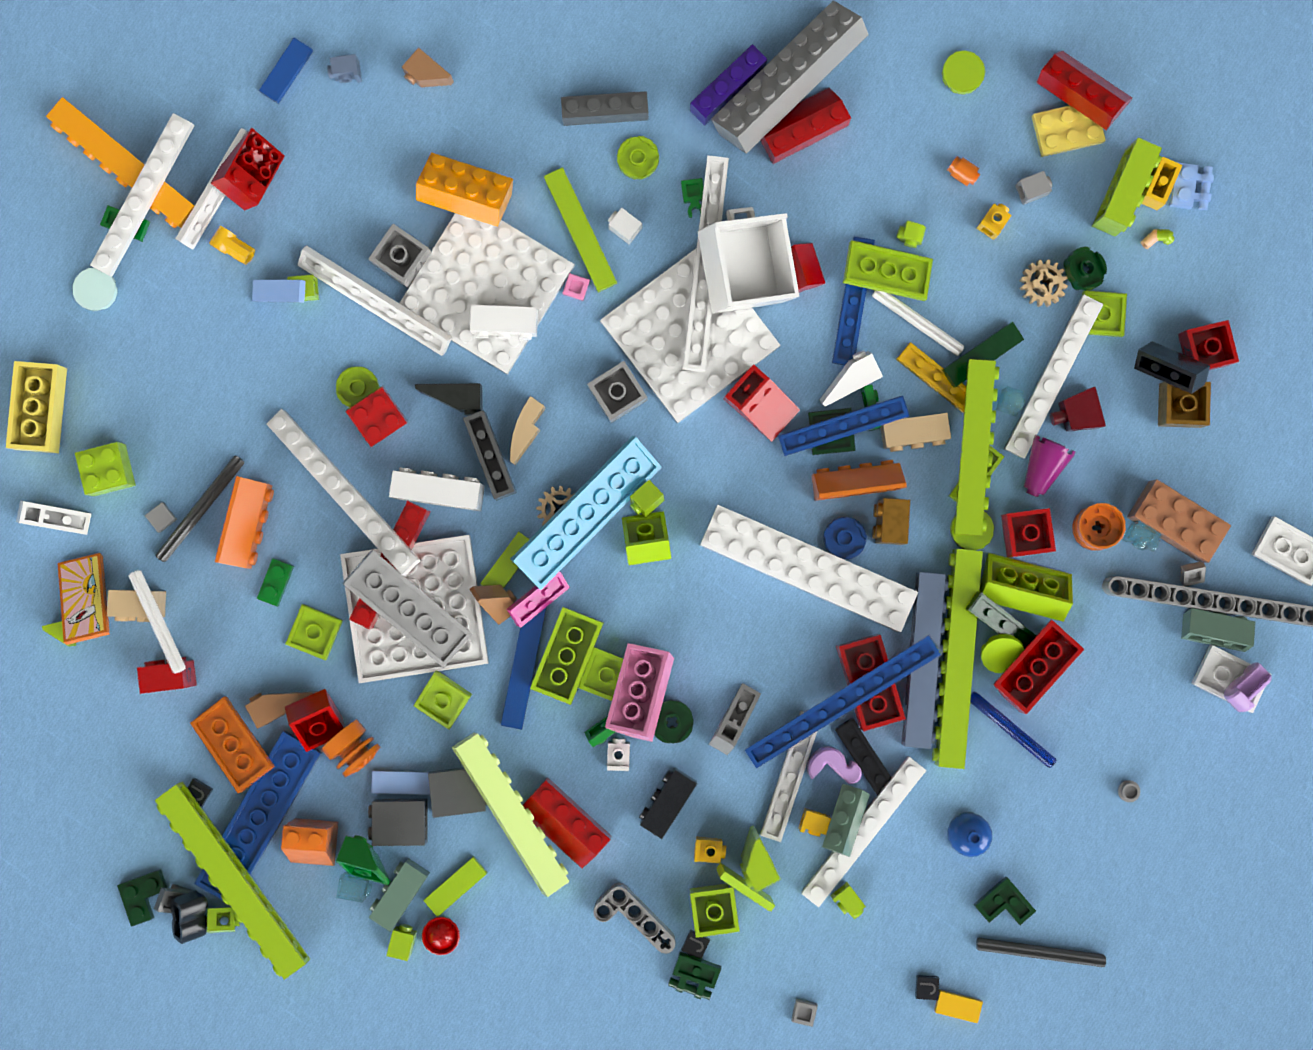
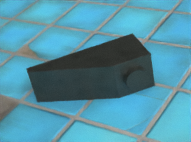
[415,383,483,416]

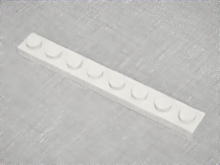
[90,113,195,277]
[297,246,452,356]
[1004,295,1103,459]
[801,756,927,907]

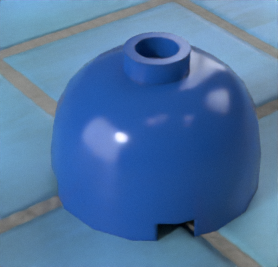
[947,812,992,857]

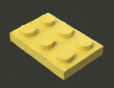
[1032,106,1106,157]

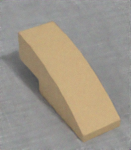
[510,396,546,465]

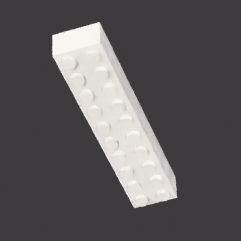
[700,505,918,632]

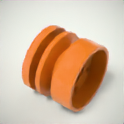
[1072,503,1126,551]
[321,719,381,778]

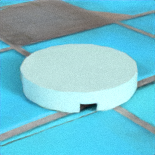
[72,268,118,311]

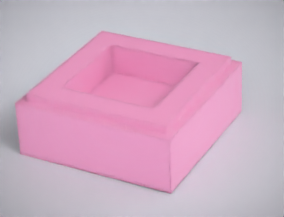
[563,273,590,301]

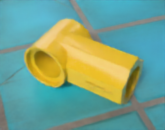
[209,225,256,265]

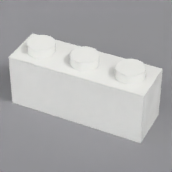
[470,305,538,340]

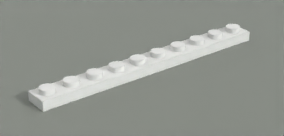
[683,155,729,372]
[267,409,421,576]

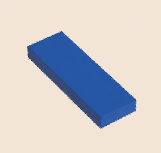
[259,38,313,104]

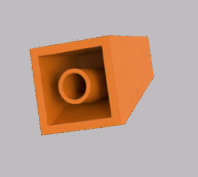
[281,818,338,866]

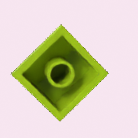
[622,511,671,565]

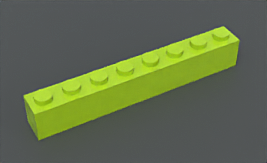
[954,359,1000,536]

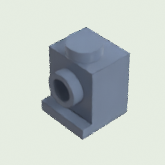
[328,54,362,83]

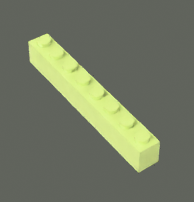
[452,733,569,897]

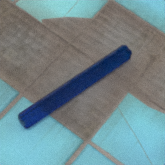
[970,691,1057,768]

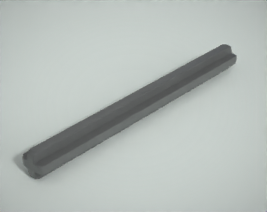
[155,456,244,562]
[976,938,1106,967]

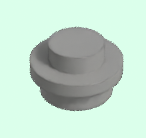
[1118,780,1140,802]

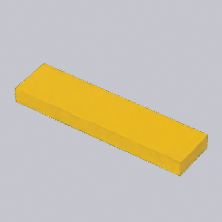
[896,342,966,413]

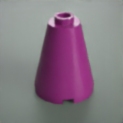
[1024,435,1076,497]

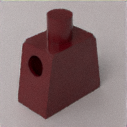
[1050,387,1106,432]

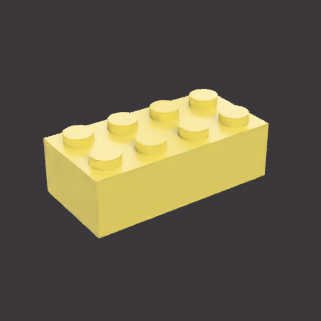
[6,361,67,454]

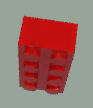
[836,634,906,731]

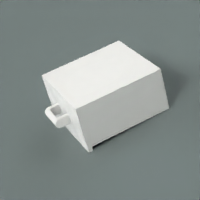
[698,207,800,313]

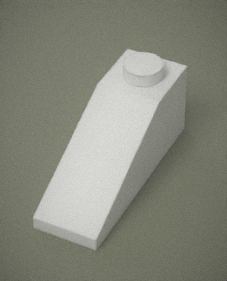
[820,350,883,406]
[16,500,91,535]

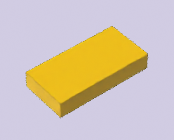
[934,989,983,1024]

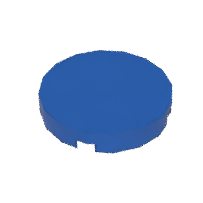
[823,517,867,560]

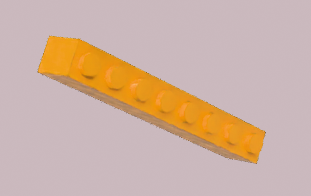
[46,97,194,228]

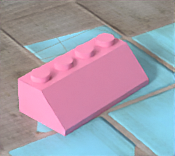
[605,643,674,742]

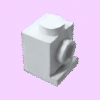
[607,738,630,771]

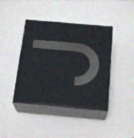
[187,778,213,808]
[681,929,710,959]
[915,975,939,1000]

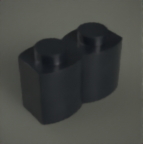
[171,890,208,944]

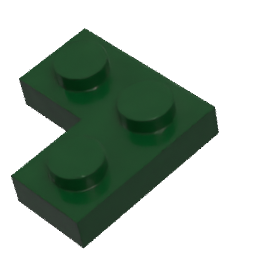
[117,869,167,927]
[973,876,1036,925]

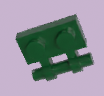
[668,952,721,1000]

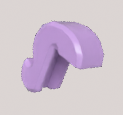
[1224,663,1272,712]
[807,746,862,784]

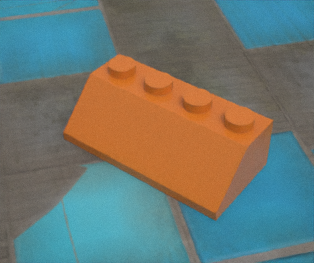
[811,460,907,501]
[215,476,274,569]

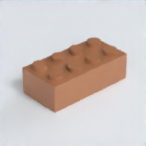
[1127,479,1232,563]

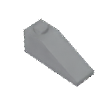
[709,683,761,755]

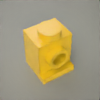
[976,203,1012,240]
[798,808,831,837]
[694,836,726,864]

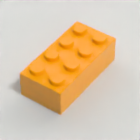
[416,152,513,227]

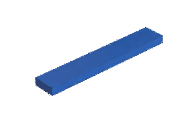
[832,236,875,365]
[778,395,910,456]
[501,607,547,730]

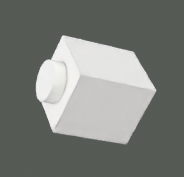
[608,208,642,245]

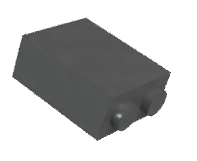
[428,767,487,818]
[368,798,428,846]

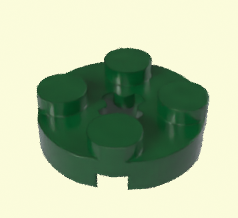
[1063,247,1107,291]
[654,700,694,744]

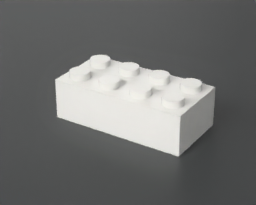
[389,468,485,511]

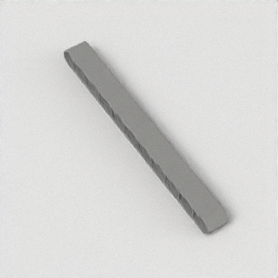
[1102,576,1313,627]

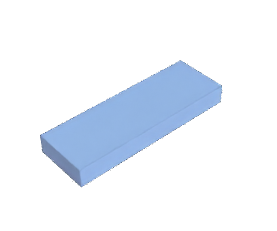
[252,280,305,303]
[371,770,430,795]

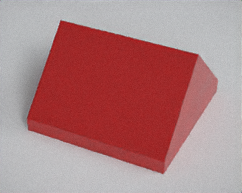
[791,243,826,292]

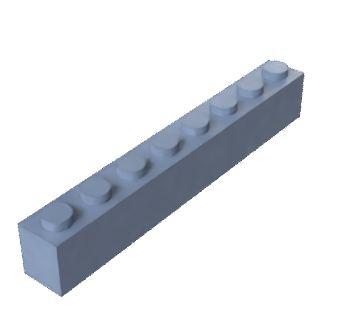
[901,572,948,749]

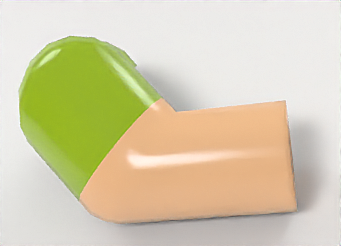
[1141,229,1175,249]

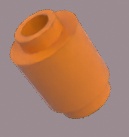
[947,156,981,186]

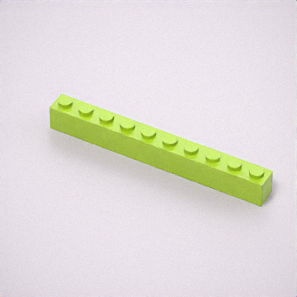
[932,549,983,769]
[155,782,310,980]

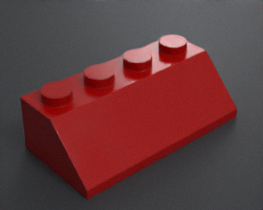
[1037,50,1133,130]
[760,88,851,164]
[993,620,1085,715]
[522,777,611,868]

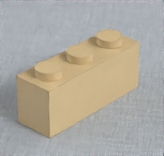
[880,413,951,452]

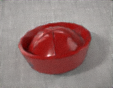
[422,917,460,955]

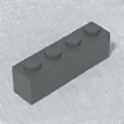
[561,91,648,126]
[463,410,517,501]

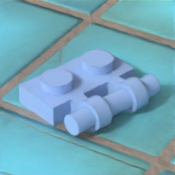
[1169,162,1214,210]

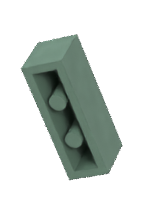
[1181,608,1255,652]
[822,784,870,857]
[369,858,430,932]

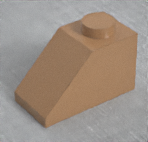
[402,48,454,88]
[470,585,518,625]

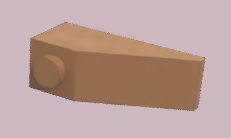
[245,691,318,729]

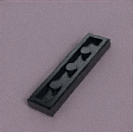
[834,718,891,796]

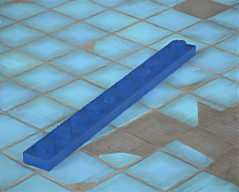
[745,635,942,769]

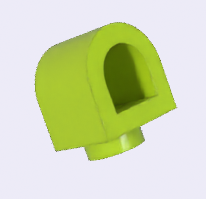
[896,220,926,248]

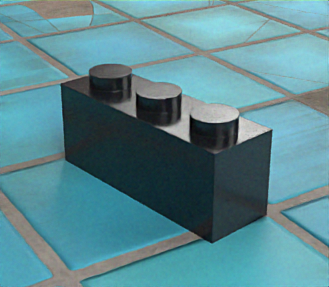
[1134,341,1210,394]
[639,767,697,839]

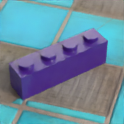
[690,44,767,126]

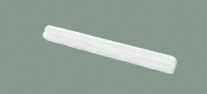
[872,290,964,356]
[129,570,186,673]

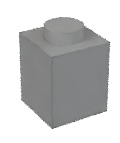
[1015,171,1052,205]

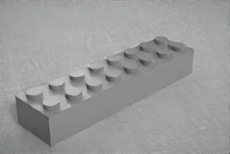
[711,0,869,154]

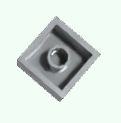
[368,224,432,288]
[587,361,647,423]

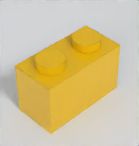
[1142,157,1182,210]

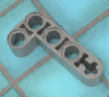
[594,882,675,954]

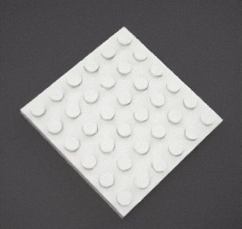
[399,213,575,375]
[600,248,781,423]
[340,535,489,683]

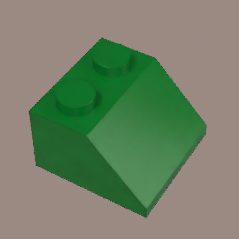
[336,835,390,885]

